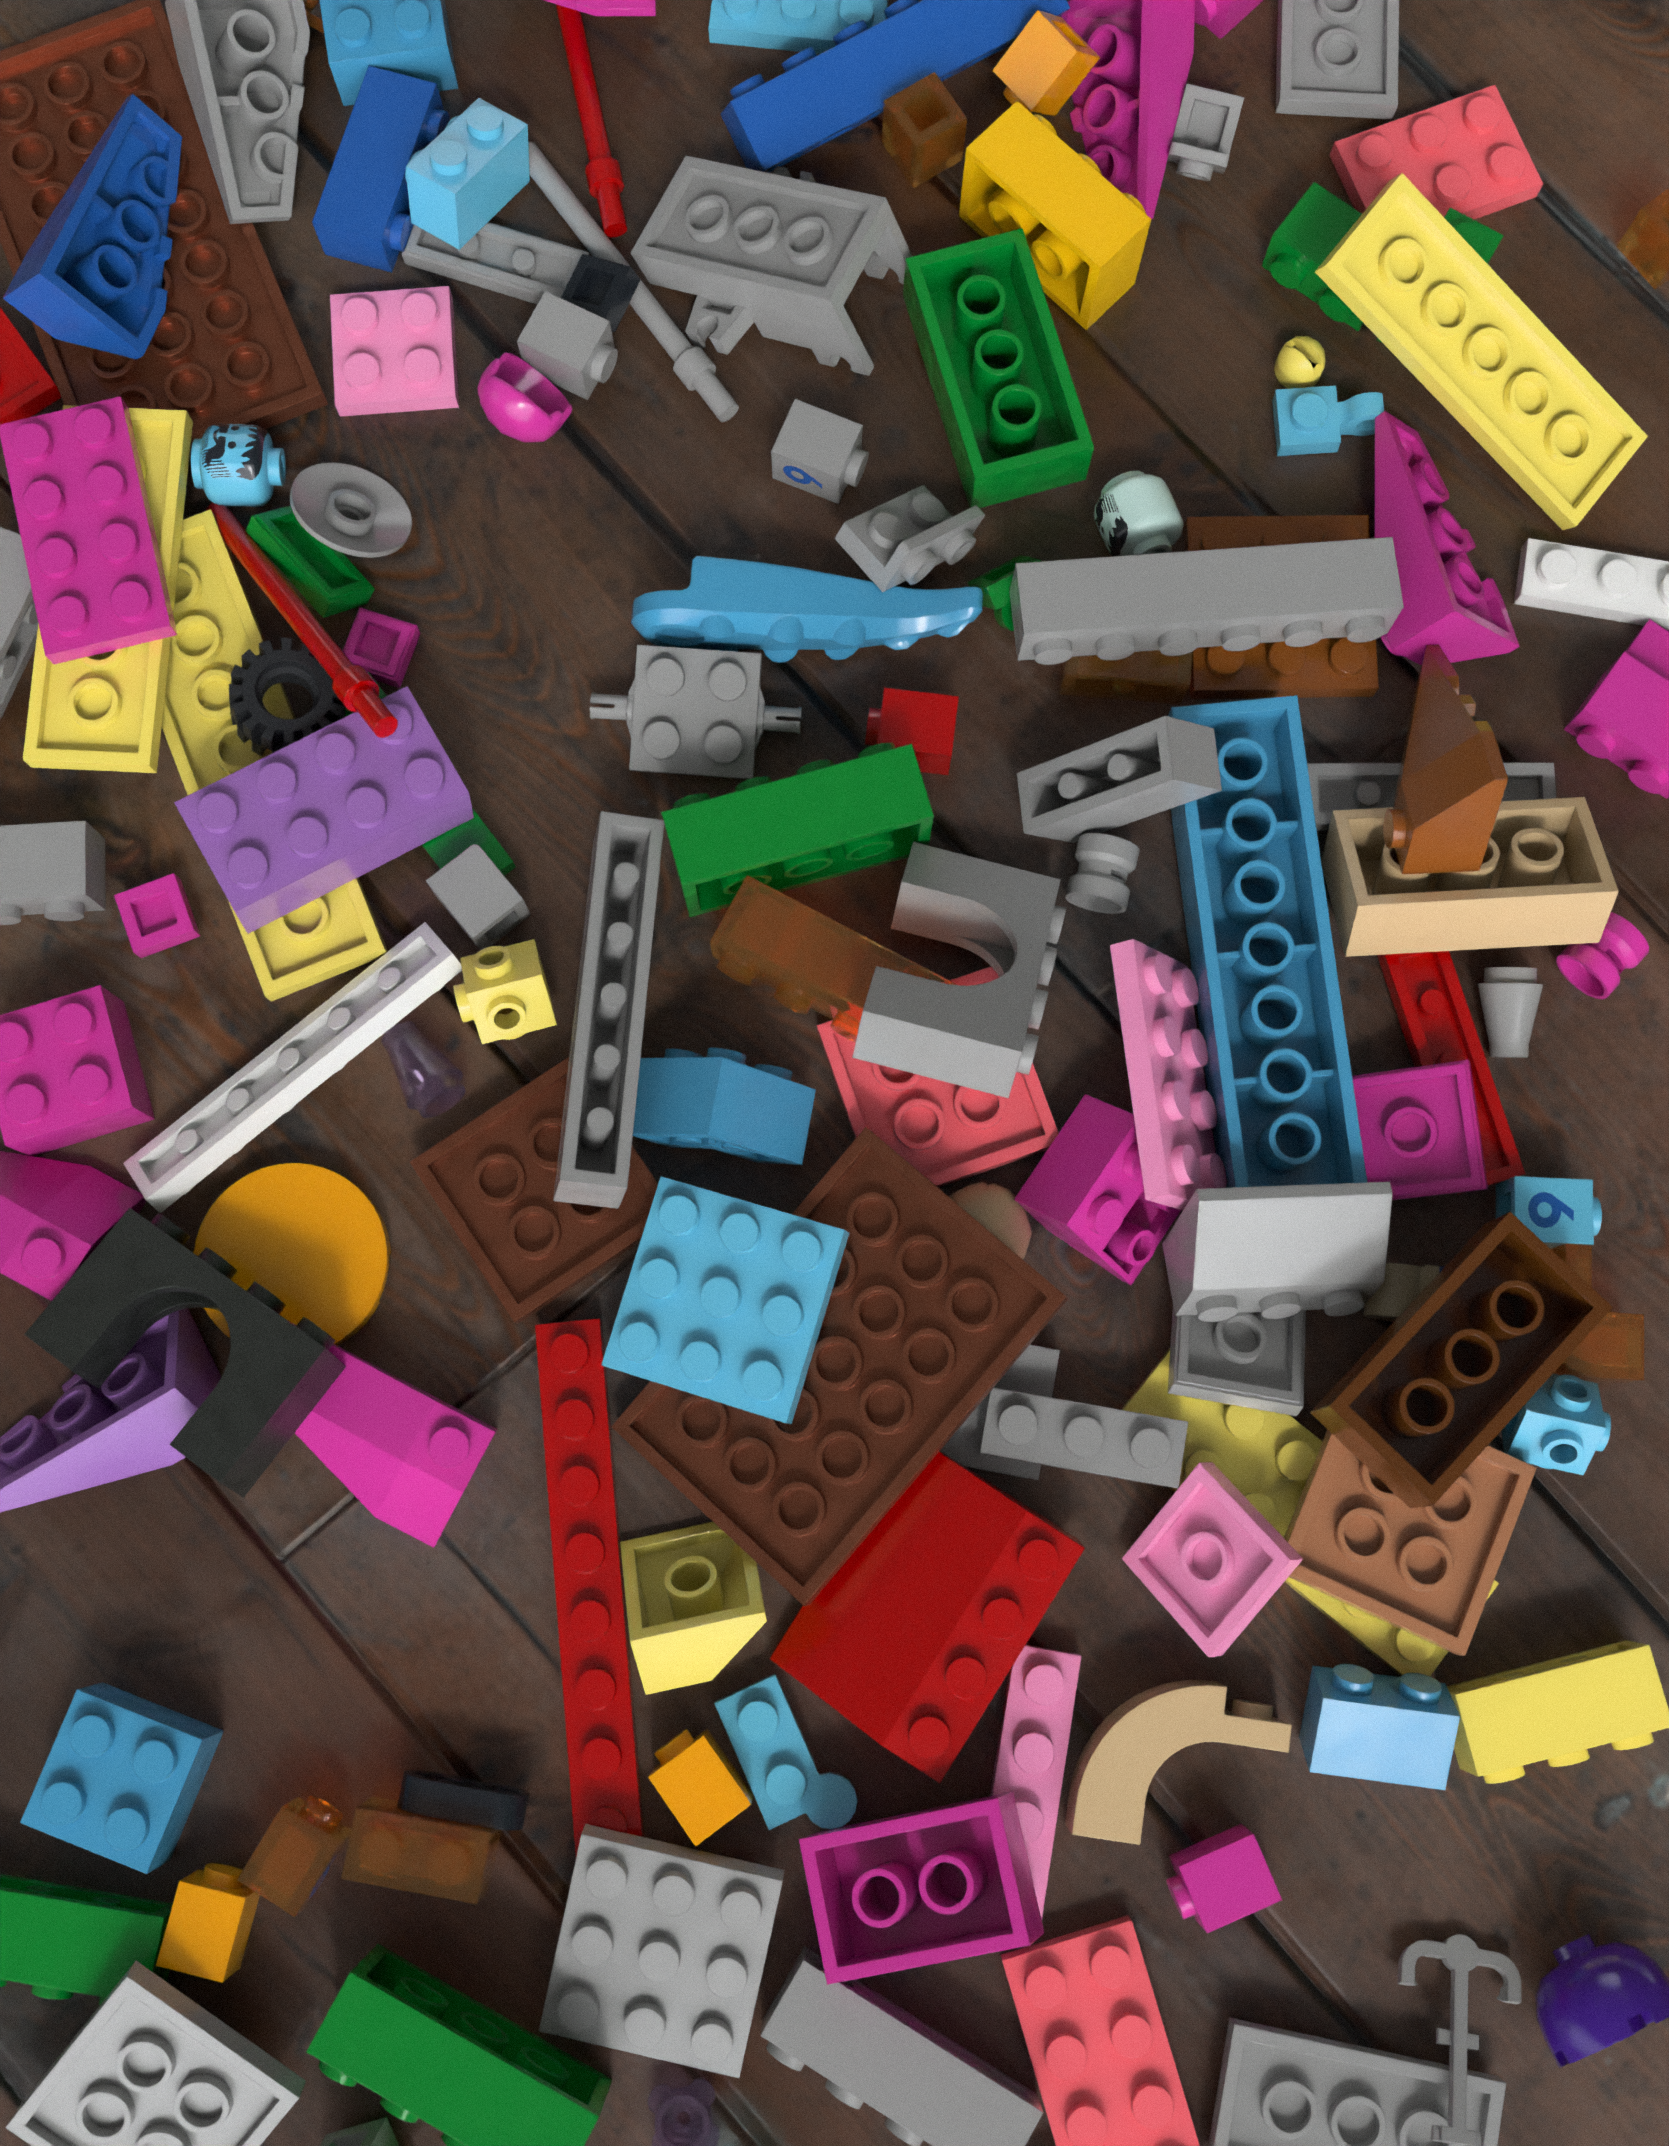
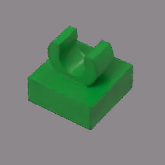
[968,555,1041,631]

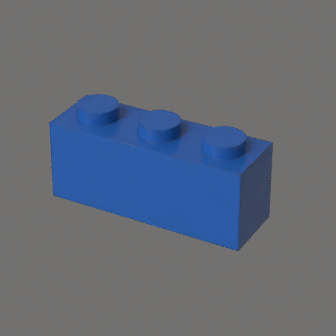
[312,65,450,273]

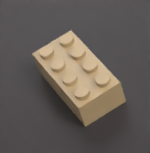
[1321,797,1619,957]

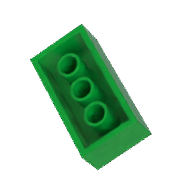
[903,228,1094,508]
[661,743,934,917]
[306,1944,613,2146]

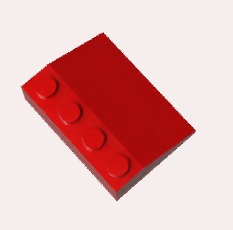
[770,1451,1085,1783]

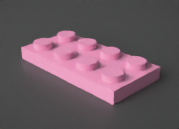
[1110,939,1227,1210]

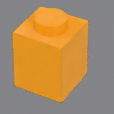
[992,10,1100,116]
[648,1729,754,1846]
[156,1863,263,1983]

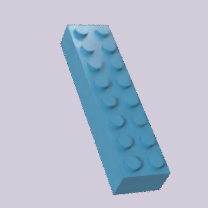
[1168,695,1367,1188]

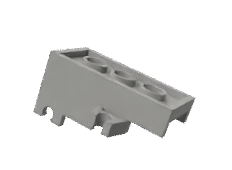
[631,156,913,376]

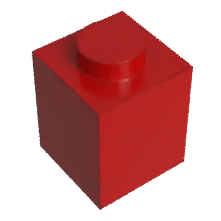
[865,688,959,775]

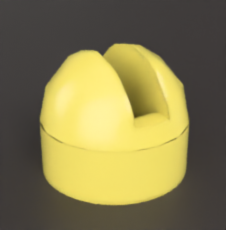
[1274,336,1326,389]

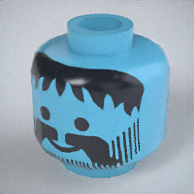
[191,423,286,507]

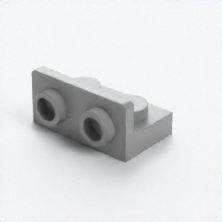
[835,485,985,592]

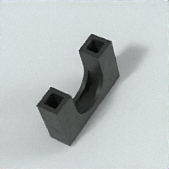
[24,1208,346,1498]

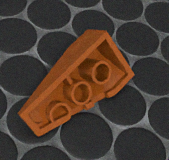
[1383,644,1508,874]

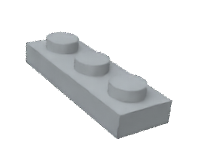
[980,1388,1188,1489]

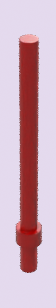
[555,4,627,237]
[206,503,398,738]

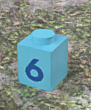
[1496,1176,1602,1251]

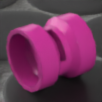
[1556,912,1649,1000]

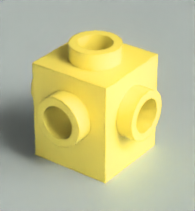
[453,939,557,1044]

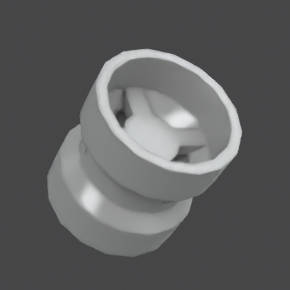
[1065,833,1140,914]

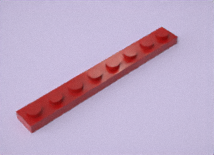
[535,1318,645,1857]

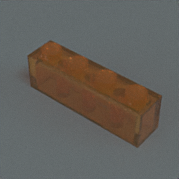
[710,875,957,1043]

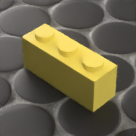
[1447,1640,1669,1784]

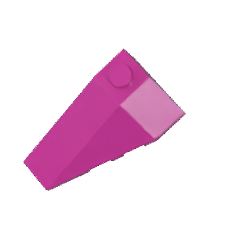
[1061,0,1195,219]
[1375,411,1520,665]
[287,1320,497,1548]

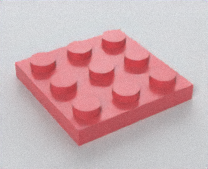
[817,966,1059,1188]

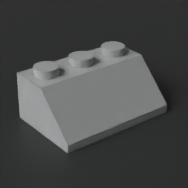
[1162,1182,1392,1322]

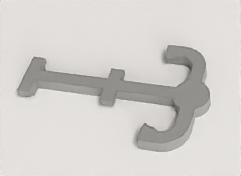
[1397,1934,1521,2146]

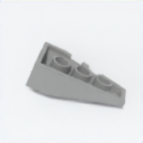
[165,0,310,224]

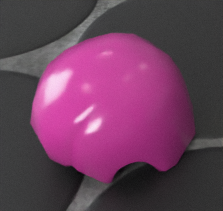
[477,352,573,443]

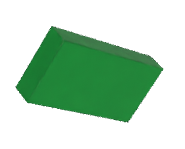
[246,505,375,618]

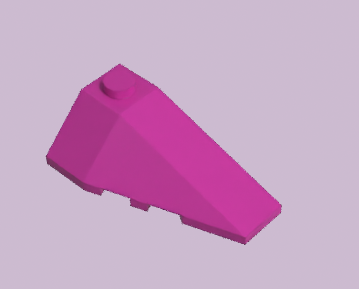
[0,1151,146,1301]

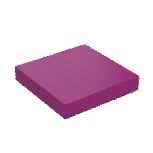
[1352,1060,1488,1201]

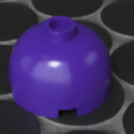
[1535,1934,1669,2068]

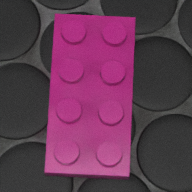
[0,396,178,665]

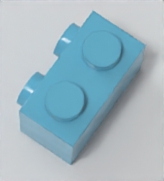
[405,98,530,250]

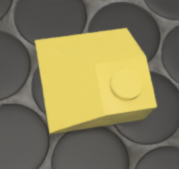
[620,1522,767,1695]

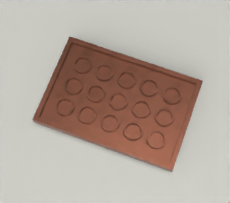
[611,1127,1069,1606]

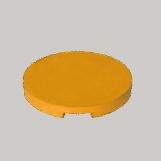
[194,1163,391,1346]

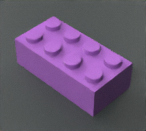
[174,686,474,934]

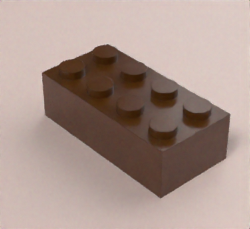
[1310,1212,1613,1508]

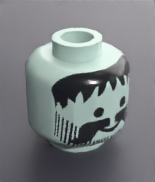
[1094,471,1183,557]

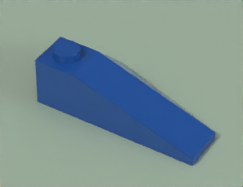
[3,94,182,360]

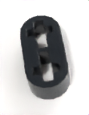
[397,1770,530,1830]

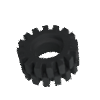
[229,638,346,756]

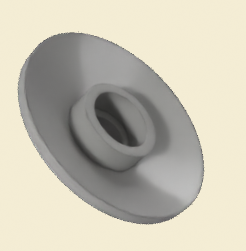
[290,462,412,558]

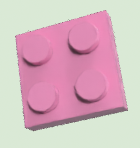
[330,286,459,417]
[1122,1462,1303,1658]

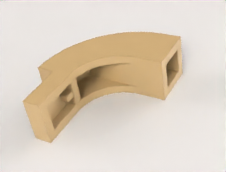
[1065,1680,1292,1845]

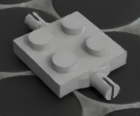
[590,645,802,780]

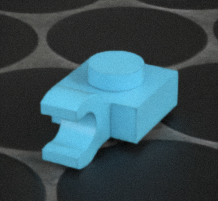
[1272,386,1384,456]

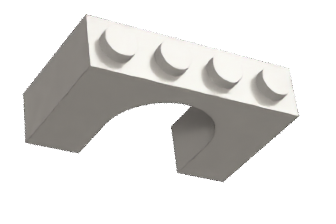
[852,842,1066,1098]

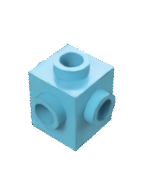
[1501,1374,1611,1475]

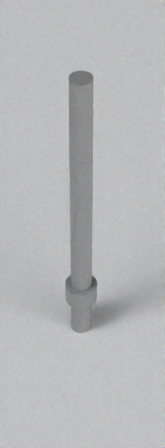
[528,142,739,422]

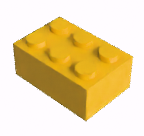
[959,101,1151,330]

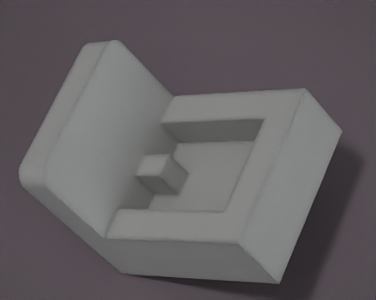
[1167,84,1244,181]

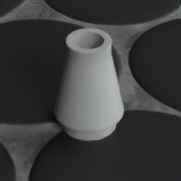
[1478,967,1543,1058]

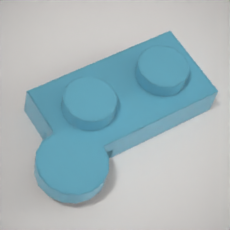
[714,1673,857,1830]

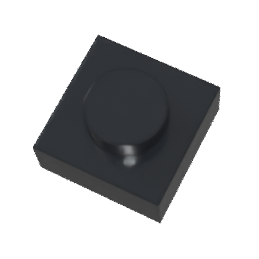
[561,254,640,332]

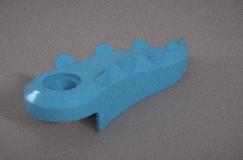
[631,556,983,663]

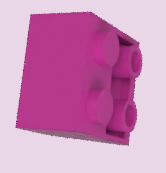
[1014,1094,1181,1285]

